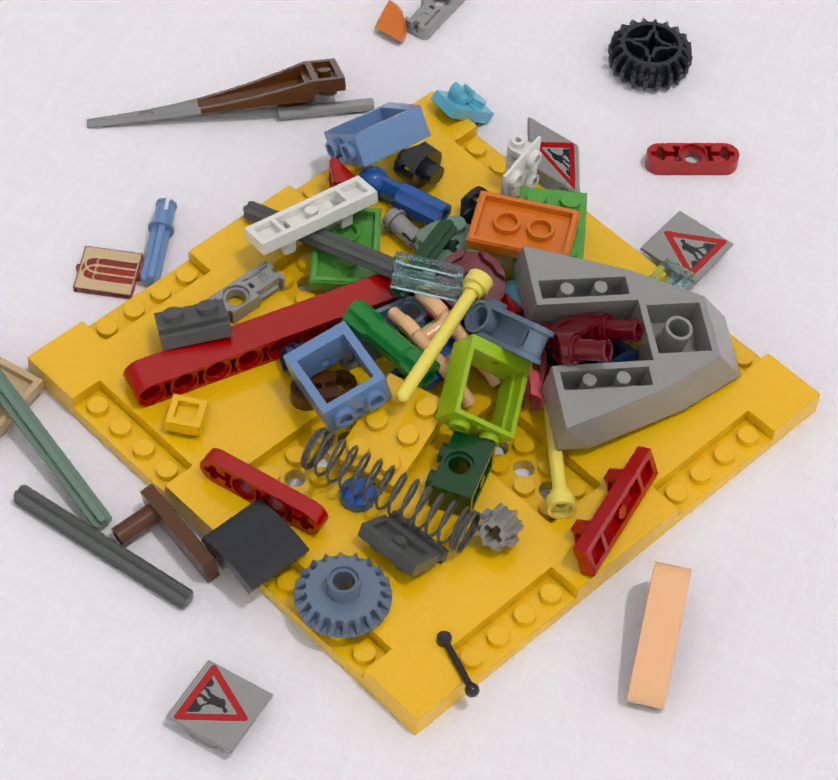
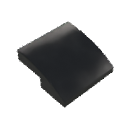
[201,498,309,595]

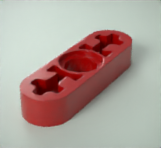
[645,143,740,175]

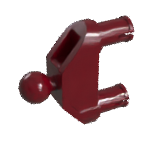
[539,313,643,365]

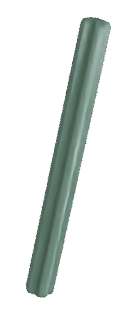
[0,369,112,530]

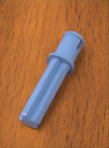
[140,198,177,287]

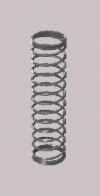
[300,427,480,554]

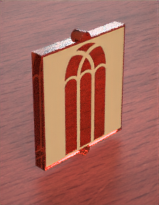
[73,246,144,300]

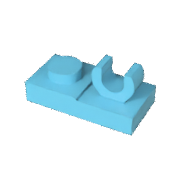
[431,82,494,124]

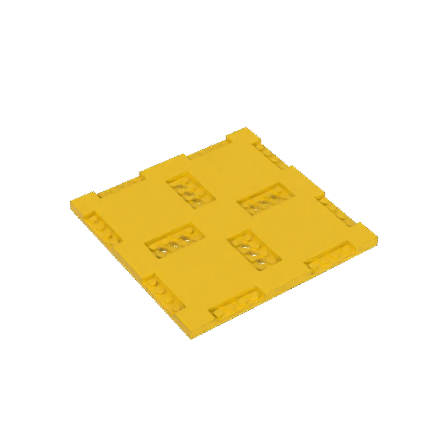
[27,91,820,736]

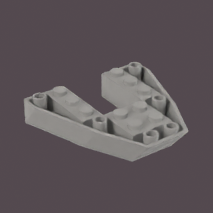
[514,246,741,450]

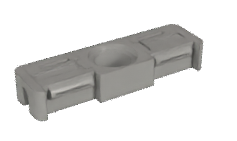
[405,0,465,40]
[206,261,285,324]

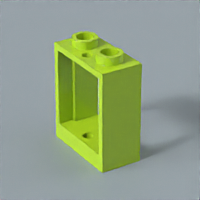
[435,334,531,447]

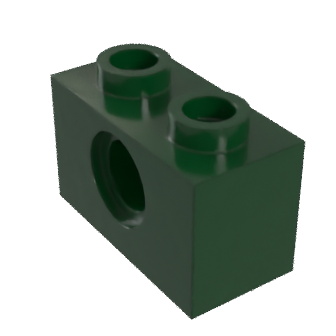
[424,431,496,516]

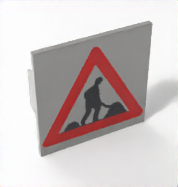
[527,117,580,192]
[640,211,733,284]
[166,660,273,754]

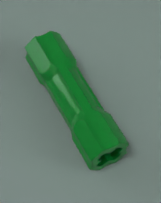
[341,299,441,388]

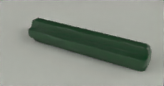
[389,219,457,299]

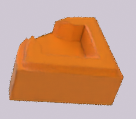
[375,0,407,43]

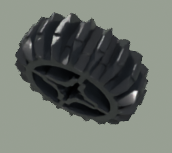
[608,17,693,92]

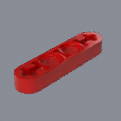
[200,448,329,535]

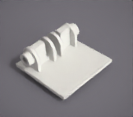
[501,135,542,198]

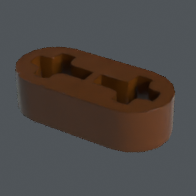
[290,370,357,411]

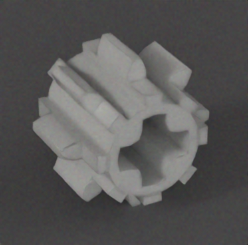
[475,503,524,552]

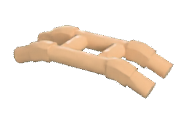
[387,287,501,408]

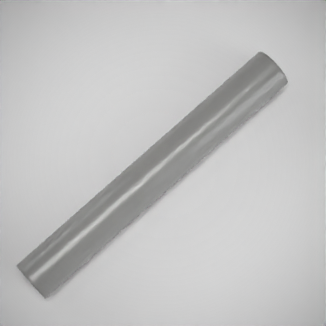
[277,98,374,120]

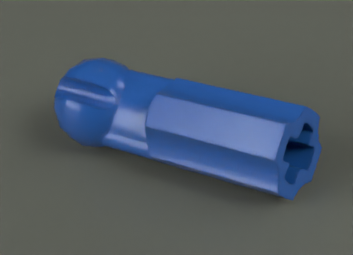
[357,166,452,225]

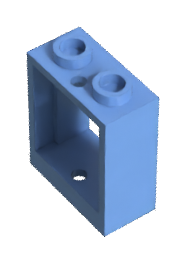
[324,102,431,167]
[283,321,393,432]

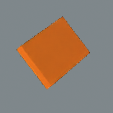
[465,190,581,259]

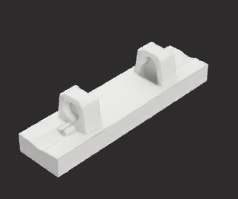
[244,175,378,256]

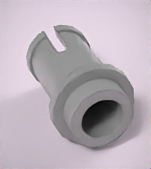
[382,208,419,250]

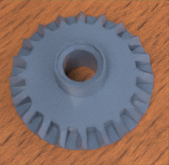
[294,551,392,638]

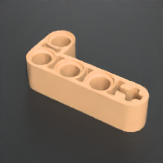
[626,561,692,709]

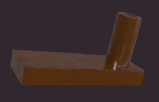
[111,484,220,583]

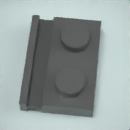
[154,299,233,351]
[357,510,449,577]

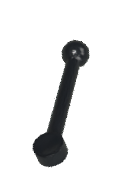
[436,631,480,698]

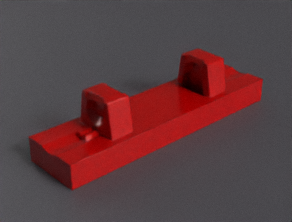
[571,446,658,577]

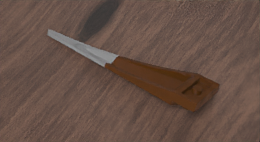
[86,58,346,128]

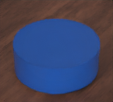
[340,477,377,513]

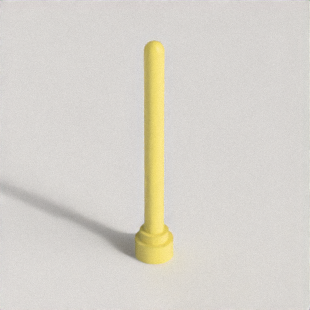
[396,269,493,402]
[543,376,576,519]

